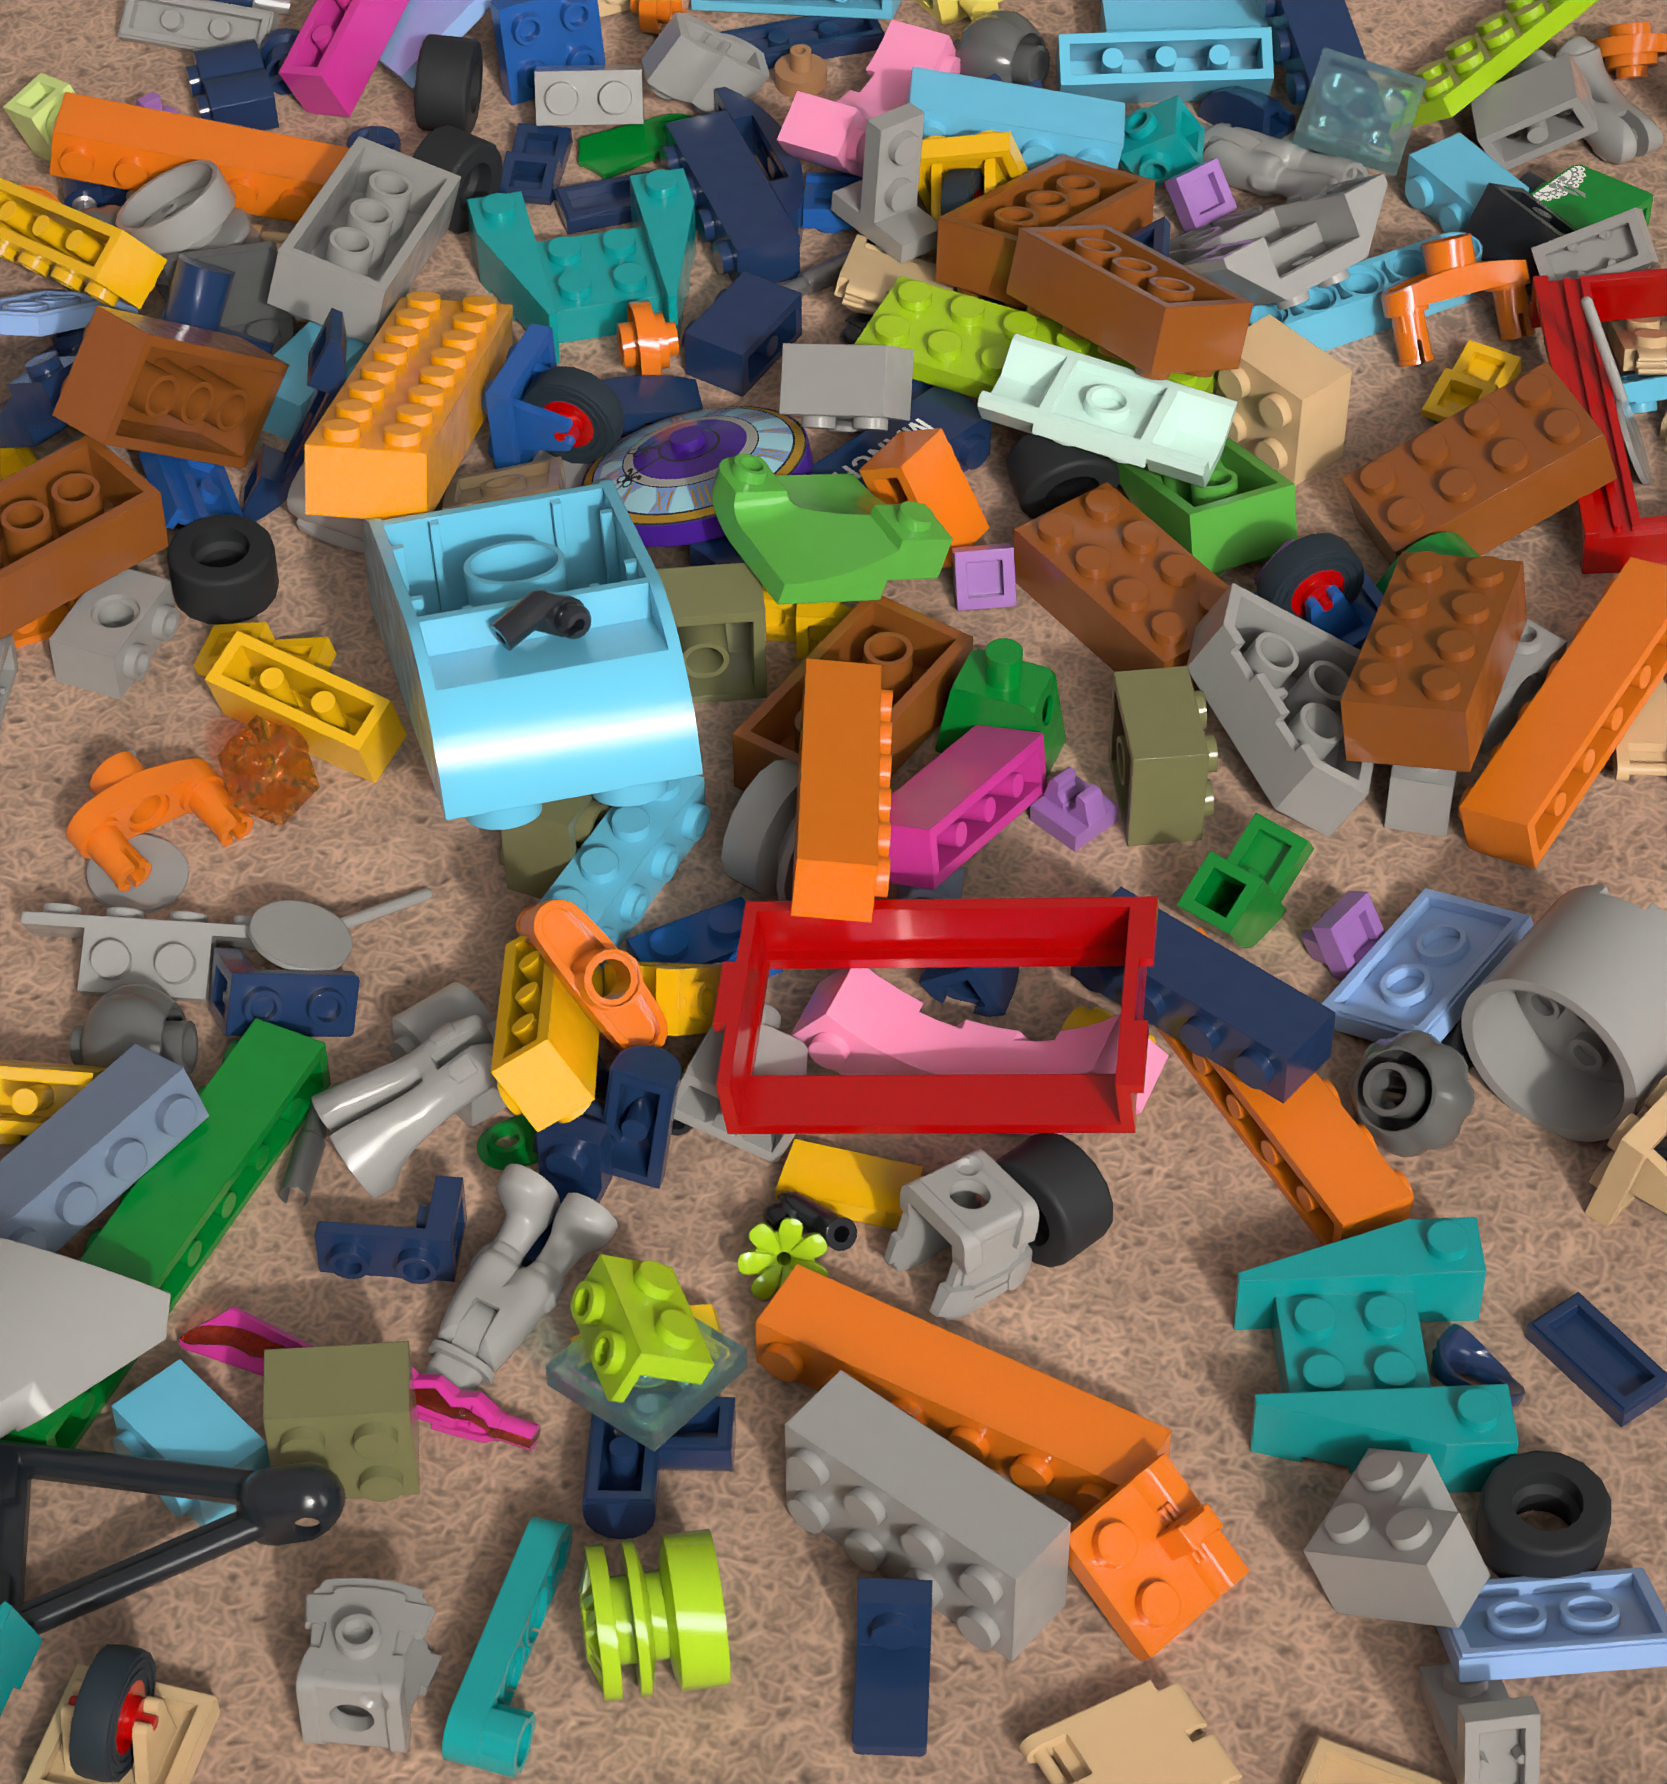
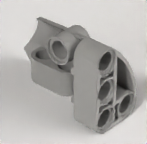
[0,1237,171,1438]

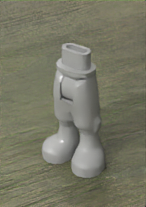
[1199,122,1368,200]
[422,1164,618,1396]

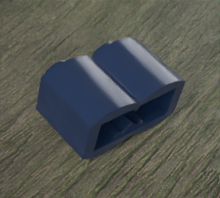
[185,38,279,130]

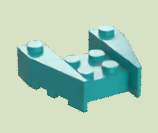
[467,168,696,364]
[1233,1217,1519,1493]

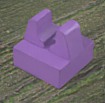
[1164,158,1238,232]
[951,543,1017,611]
[1030,767,1119,852]
[1301,891,1385,981]

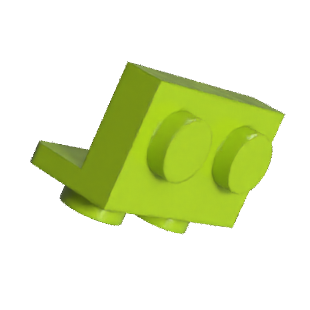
[570,1254,715,1403]

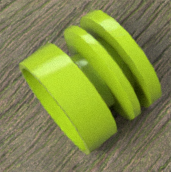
[578,1529,731,1703]

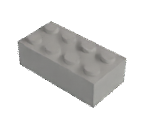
[267,136,461,344]
[785,1370,1071,1662]

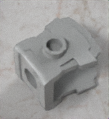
[884,1149,1039,1321]
[296,1578,442,1753]

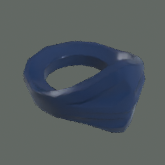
[1430,1323,1525,1407]

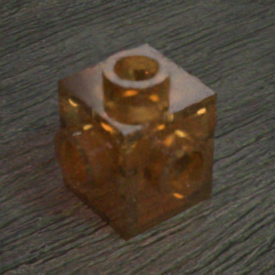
[217,715,320,826]

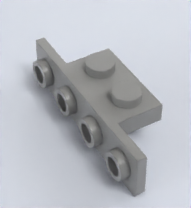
[21,903,256,1003]

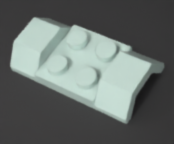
[977,333,1238,488]

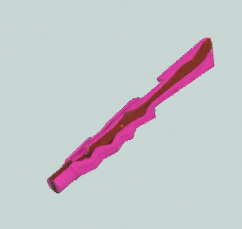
[179,1306,541,1451]

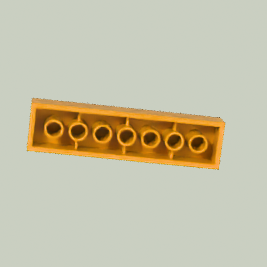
[304,291,513,520]

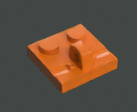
[1068,1453,1250,1661]

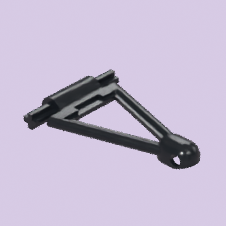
[0,1439,346,1635]

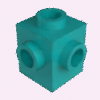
[1119,95,1205,187]

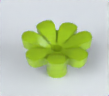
[738,1217,828,1300]

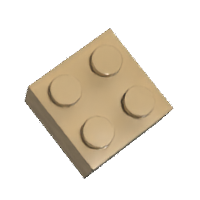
[1216,314,1352,486]

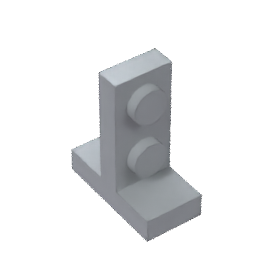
[831,102,938,264]
[1531,208,1659,281]
[1420,1662,1541,1784]

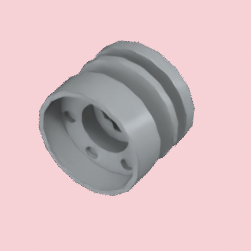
[115,160,264,301]
[721,759,798,901]

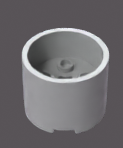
[1461,885,1667,1142]

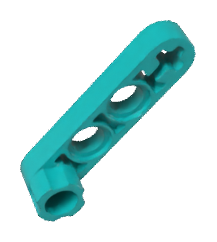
[442,1516,573,1778]

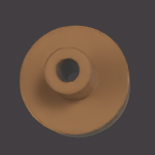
[775,44,827,98]

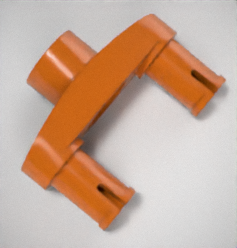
[1380,233,1536,367]
[66,751,254,892]
[516,899,668,1052]

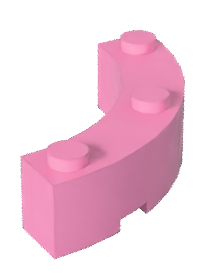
[777,20,961,177]
[790,968,1169,1136]

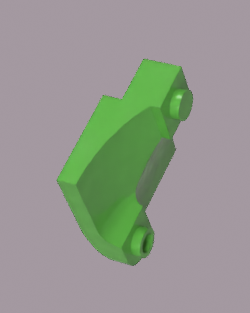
[712,454,953,604]

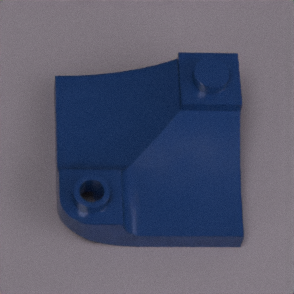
[0,328,85,448]

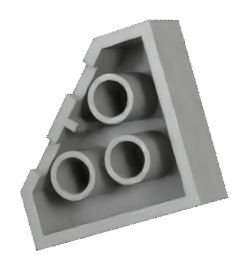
[1187,583,1374,837]

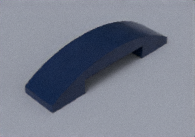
[715,87,803,245]
[240,308,347,521]

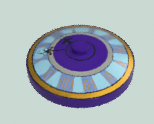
[581,406,813,547]

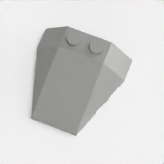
[1169,173,1388,310]

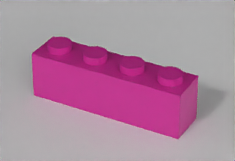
[279,0,409,117]
[888,725,1047,889]

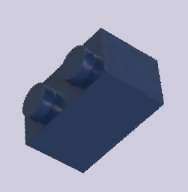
[682,271,802,397]

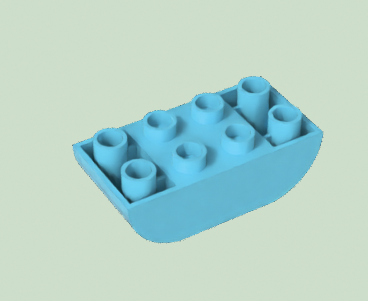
[363,478,703,830]

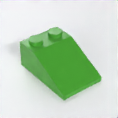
[1116,436,1297,577]

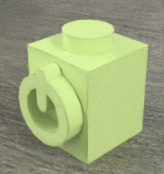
[3,73,76,161]

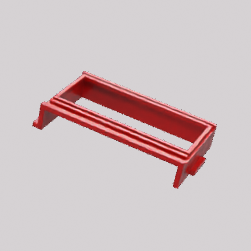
[1528,268,1667,574]
[713,896,1159,1134]

